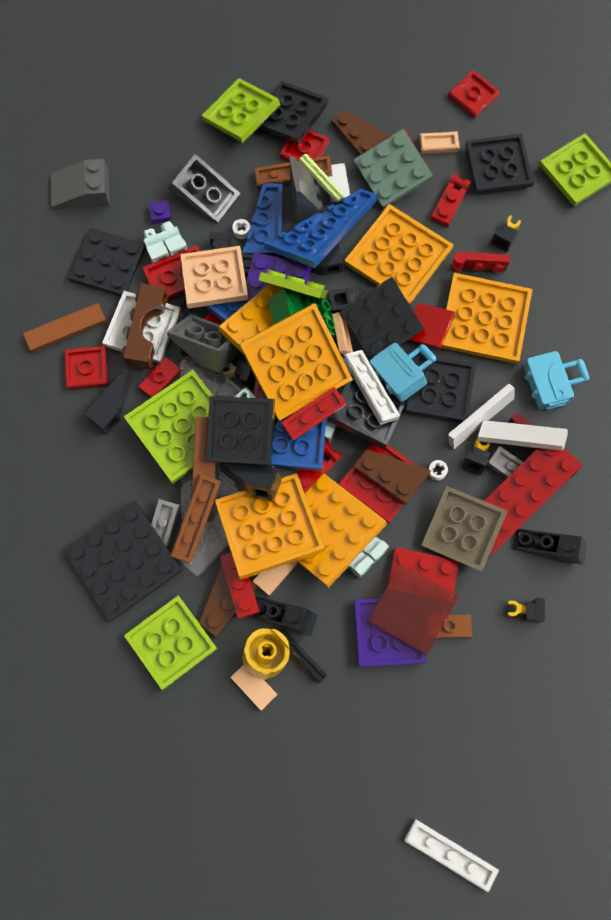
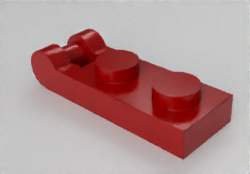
[431,174,471,227]
[451,252,510,273]
[297,442,343,494]

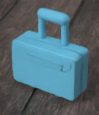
[370,343,436,402]
[523,351,590,410]

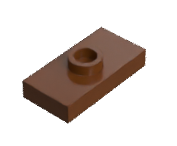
[426,615,472,638]

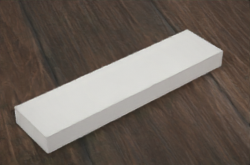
[343,350,400,425]
[448,384,514,449]
[478,420,568,451]
[404,819,499,892]

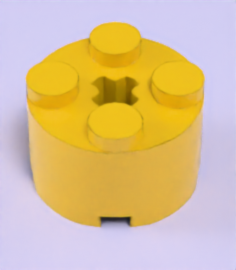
[242,629,290,680]

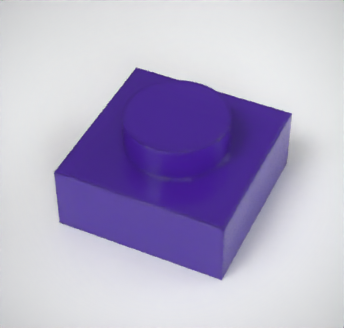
[149,200,171,224]

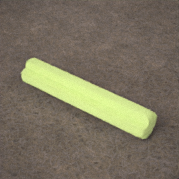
[299,154,344,202]

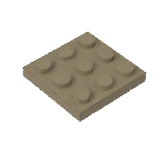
[422,486,508,571]

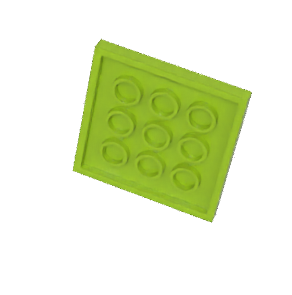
[124,370,213,484]

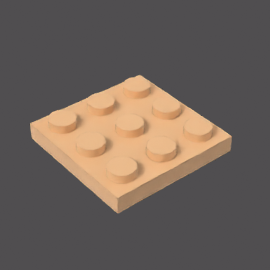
[181,246,249,308]

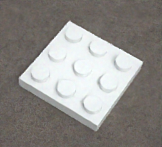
[102,291,181,363]

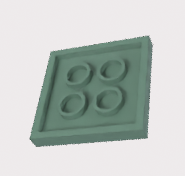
[354,129,433,209]

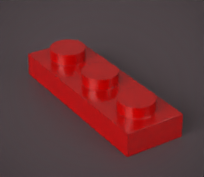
[281,387,346,441]
[220,552,260,620]

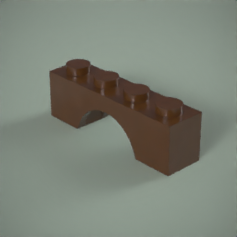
[122,283,168,370]

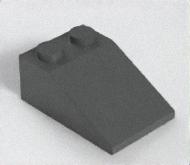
[167,154,240,223]
[289,157,323,224]
[51,159,110,209]
[167,314,241,372]

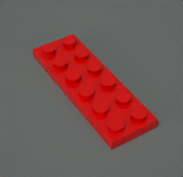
[484,448,583,556]

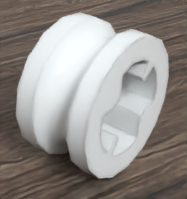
[232,219,250,239]
[428,460,448,481]

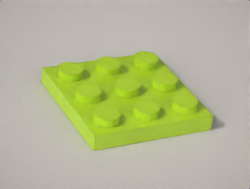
[202,78,280,143]
[539,133,611,207]
[259,269,328,299]
[124,595,217,690]

